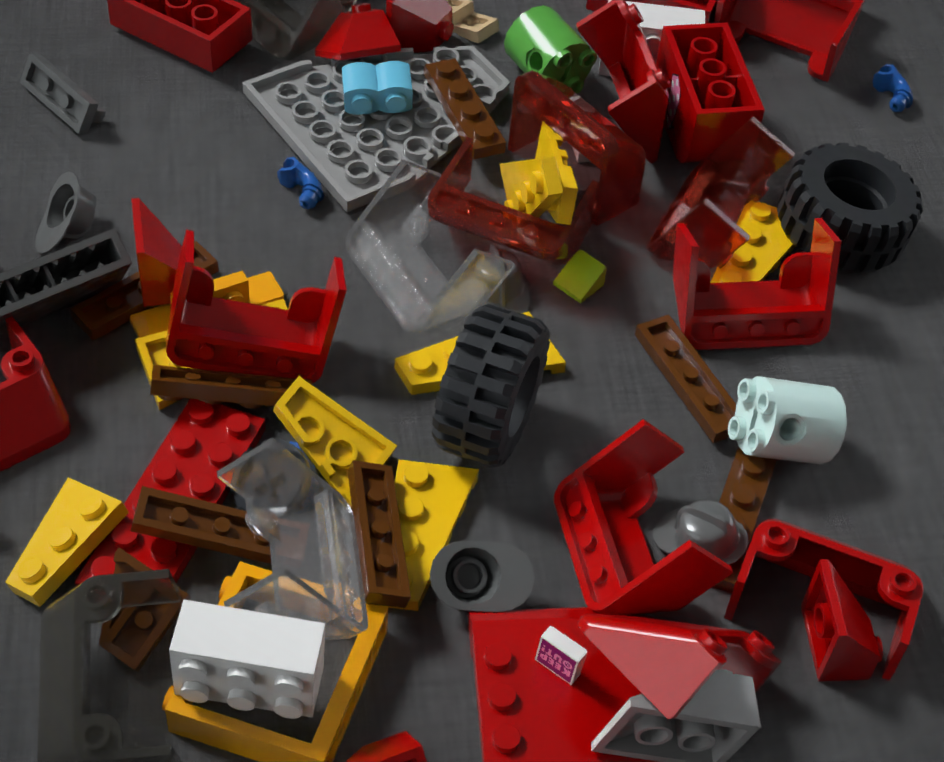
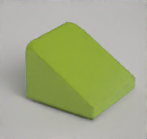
[553,249,607,304]

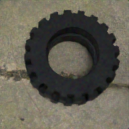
[777,142,923,272]
[432,304,550,468]

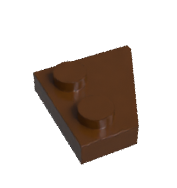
[99,548,191,672]

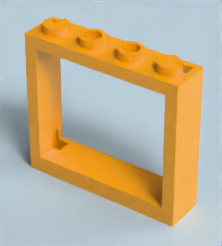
[162,561,388,762]

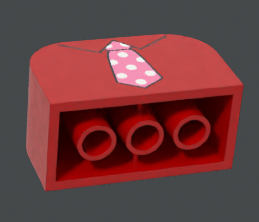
[656,22,765,163]

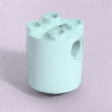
[728,376,847,464]

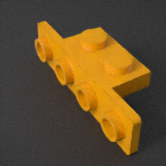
[130,270,284,338]

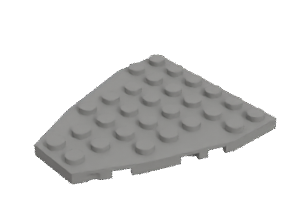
[242,46,510,212]

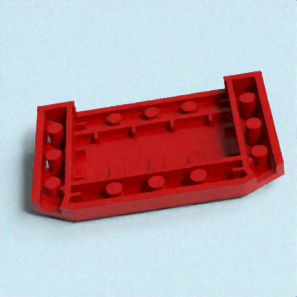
[468,607,659,762]

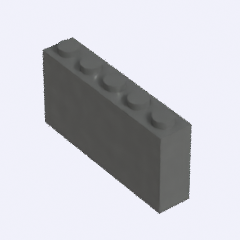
[0,228,132,335]

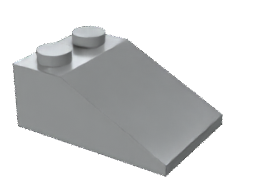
[591,670,761,762]

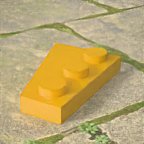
[273,376,397,511]
[5,477,129,607]

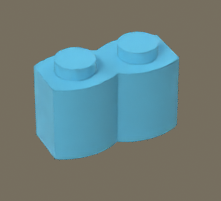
[342,61,413,115]

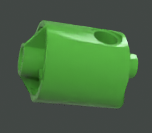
[504,5,597,98]

